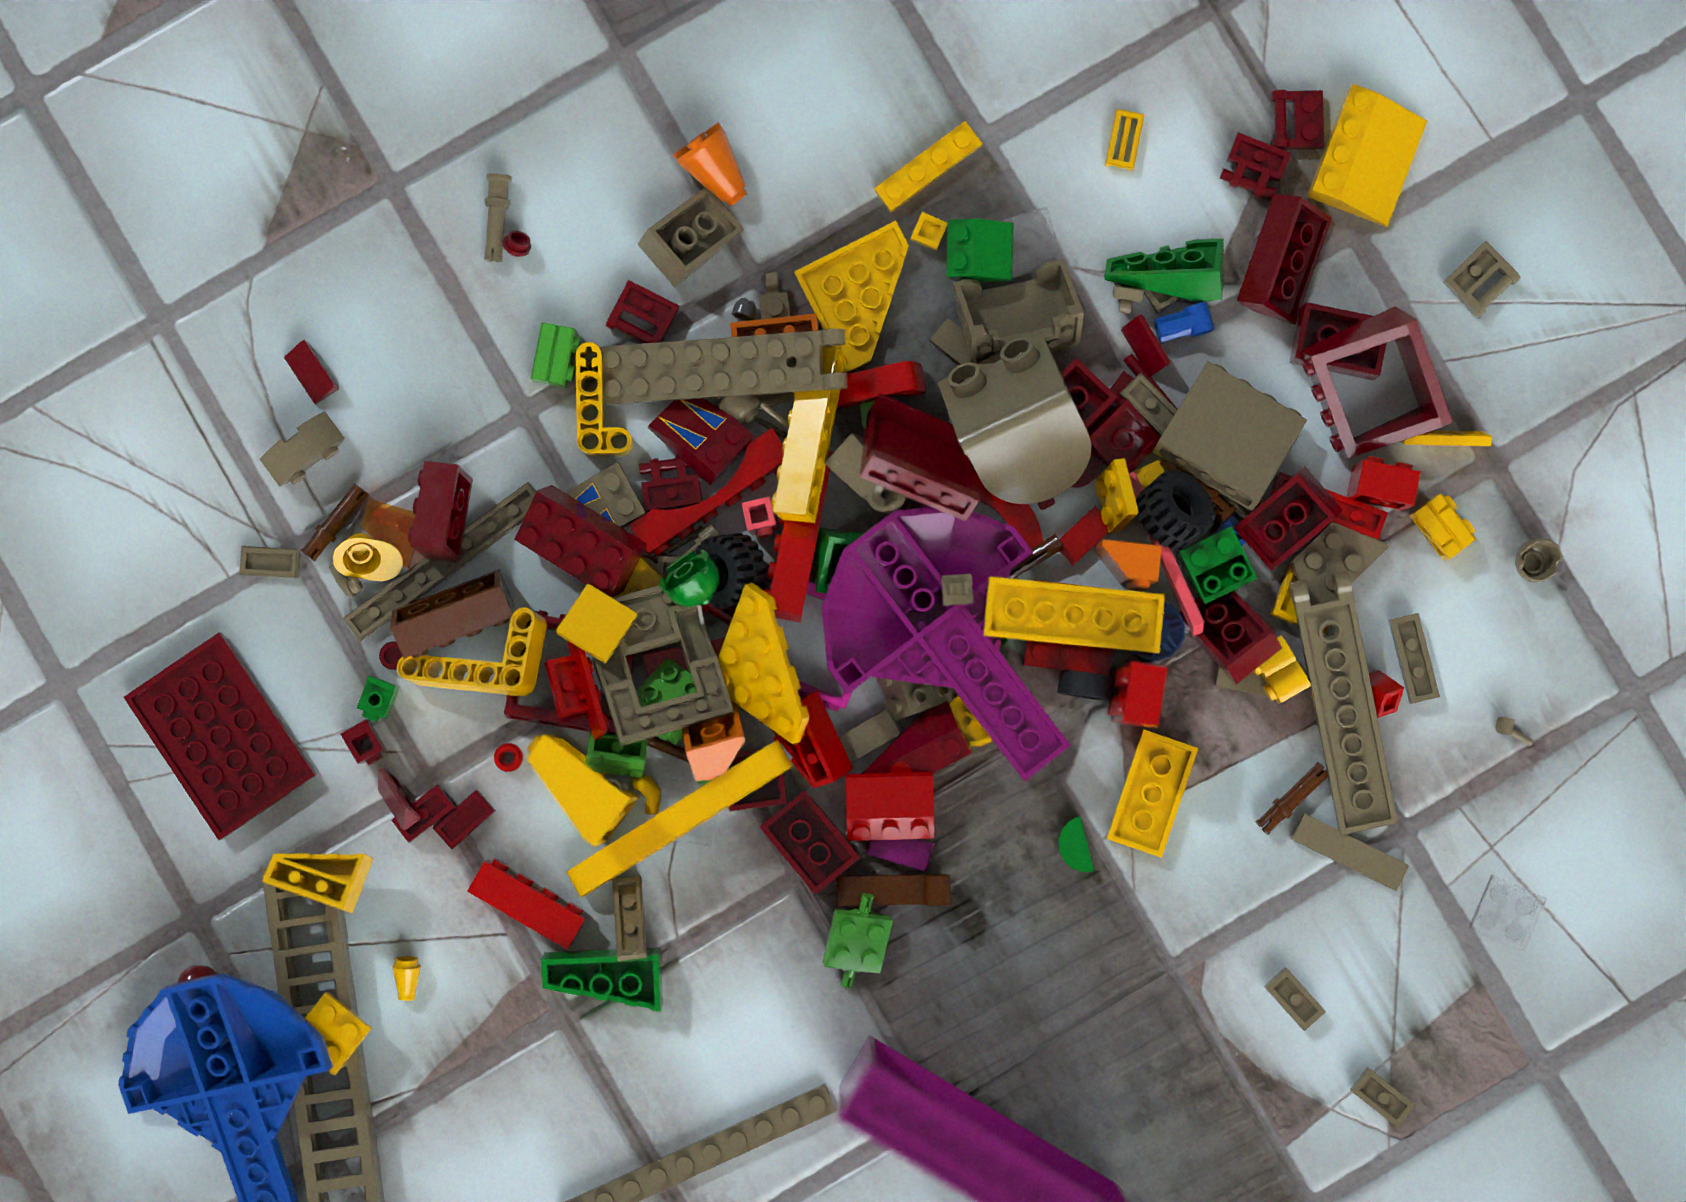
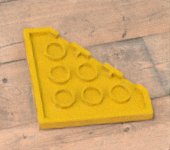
[794,221,909,374]
[718,583,809,744]

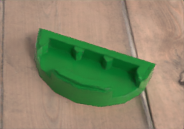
[1058,815,1094,873]

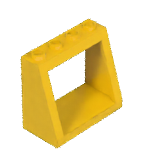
[526,734,640,847]

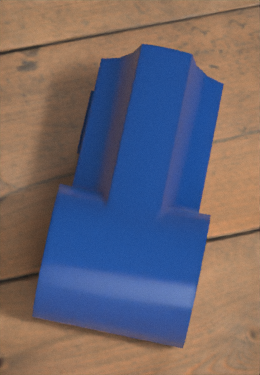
[1153,302,1215,344]

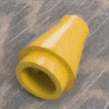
[392,956,421,1001]

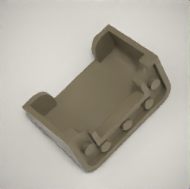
[953,259,1084,364]

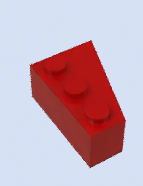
[757,690,853,789]

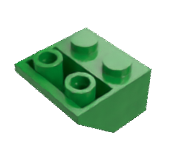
[1176,526,1258,604]

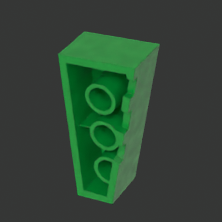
[541,947,663,1012]

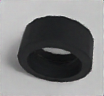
[1057,670,1114,701]

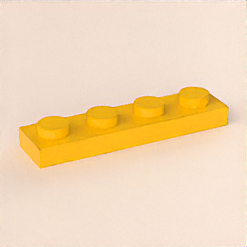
[874,121,982,213]

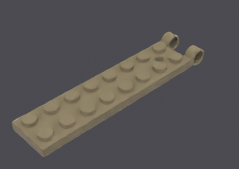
[600,329,847,405]
[1289,571,1398,835]

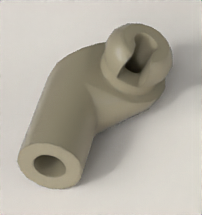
[329,564,363,597]

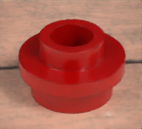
[494,743,523,772]

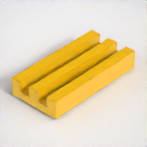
[1105,109,1144,172]

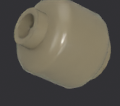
[717,395,760,424]

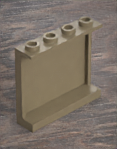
[1153,361,1307,511]

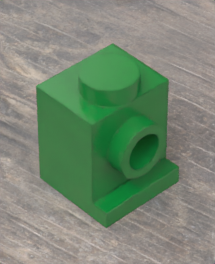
[357,676,400,722]

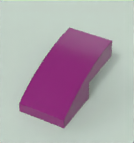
[867,839,935,872]

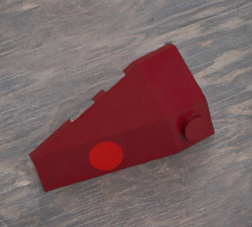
[862,701,973,774]

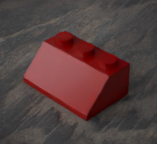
[845,772,934,841]

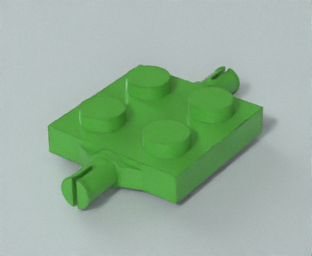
[823,893,893,988]

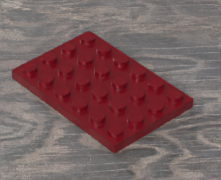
[123,632,317,840]

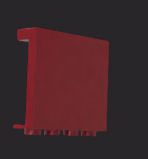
[860,393,980,521]

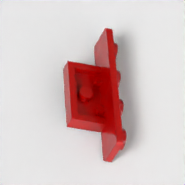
[544,640,608,740]

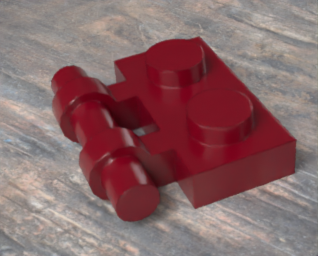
[1219,132,1291,199]
[639,455,702,512]

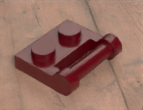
[1271,90,1325,150]
[606,280,680,343]

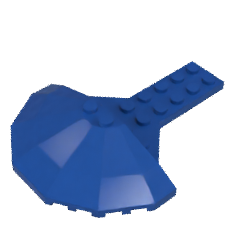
[118,973,333,1202]

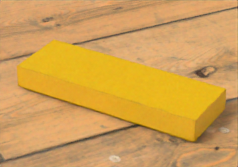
[1400,430,1492,446]

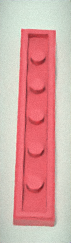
[1129,472,1204,636]

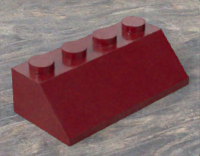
[1237,194,1332,325]

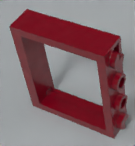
[504,610,636,734]

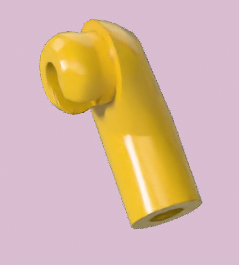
[632,774,661,815]

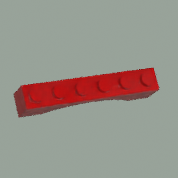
[629,428,784,556]

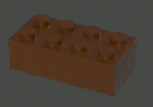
[390,569,513,658]

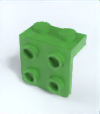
[636,659,696,745]

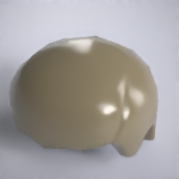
[1515,539,1563,582]

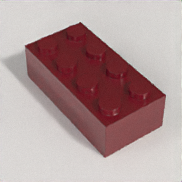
[514,485,647,598]

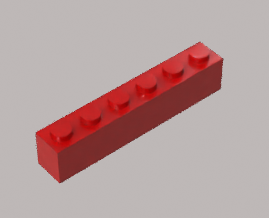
[765,451,834,623]

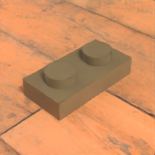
[1264,967,1326,1031]
[1350,1067,1415,1128]

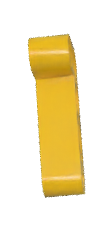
[576,342,634,457]

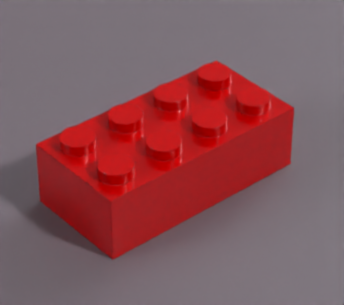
[1107,661,1168,728]

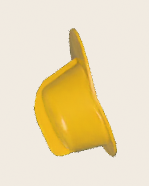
[333,533,403,581]

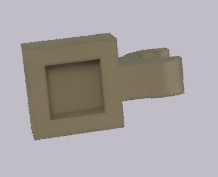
[759,272,790,319]

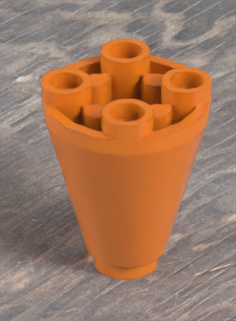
[672,122,748,207]

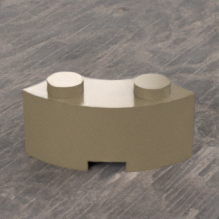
[259,411,345,487]

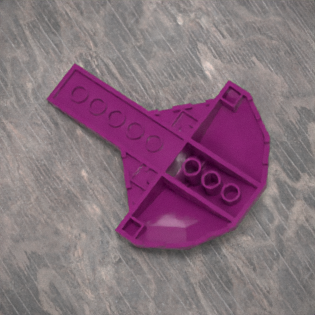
[821,507,1071,781]

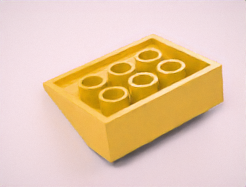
[1307,84,1427,227]

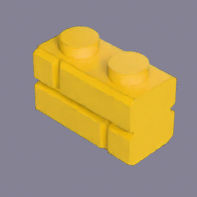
[1409,493,1476,561]

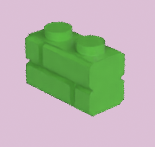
[530,322,581,388]
[585,731,648,778]

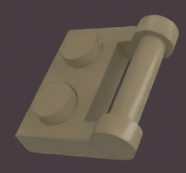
[1443,241,1521,318]

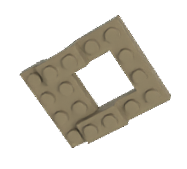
[593,586,734,746]

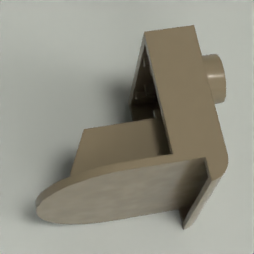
[938,333,1091,504]

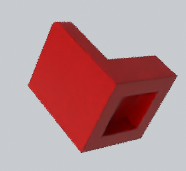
[1369,670,1404,718]

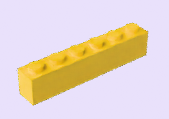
[772,347,846,523]

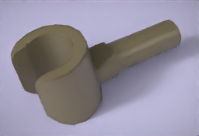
[1495,717,1533,746]

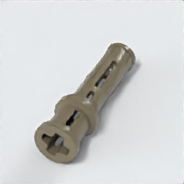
[484,173,512,262]

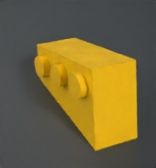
[262,854,373,914]

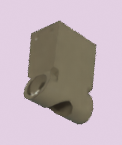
[824,434,918,514]

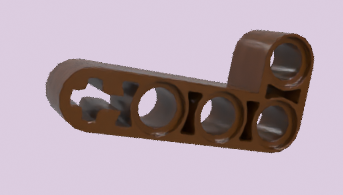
[837,874,951,906]

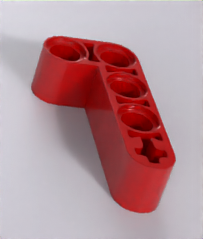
[837,361,927,409]

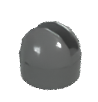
[731,298,756,321]

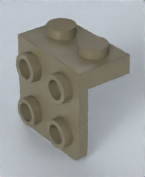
[877,678,955,721]

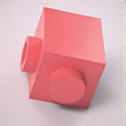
[741,496,780,538]

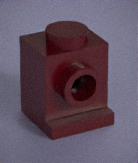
[340,719,386,766]

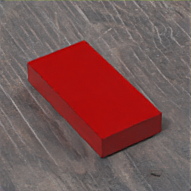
[1059,506,1108,566]

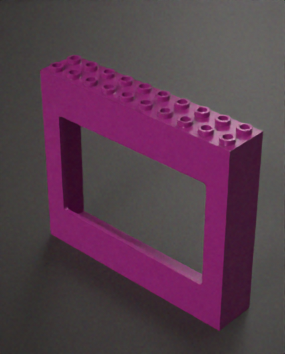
[838,1035,1129,1202]

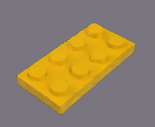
[1106,729,1198,858]

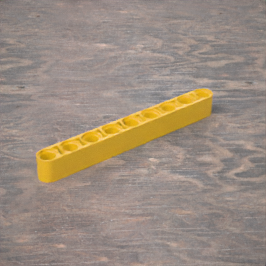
[566,741,793,898]

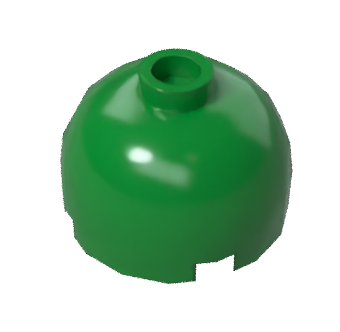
[659,550,719,607]

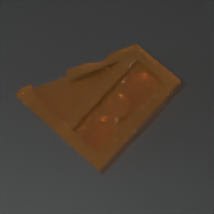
[361,499,415,568]

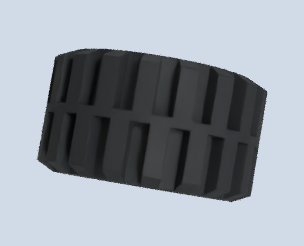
[1136,470,1216,550]
[695,533,768,609]

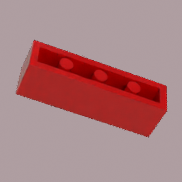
[467,858,588,950]

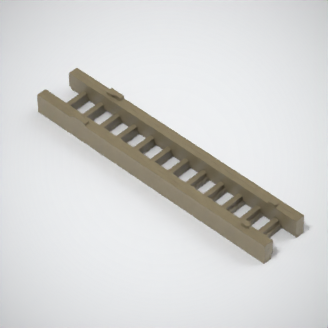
[261,867,385,1202]

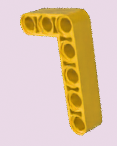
[397,607,547,696]

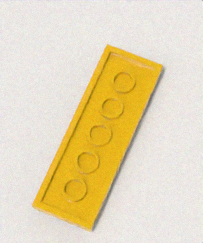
[983,577,1165,653]

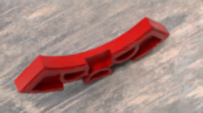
[972,469,1043,548]

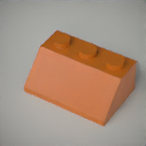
[1094,539,1162,591]
[682,700,745,782]

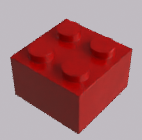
[1346,456,1421,511]

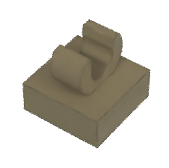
[1112,282,1144,314]
[941,574,973,606]

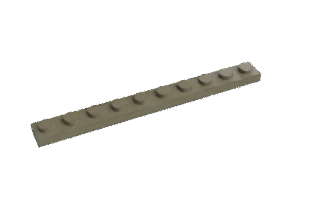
[565,1083,837,1202]

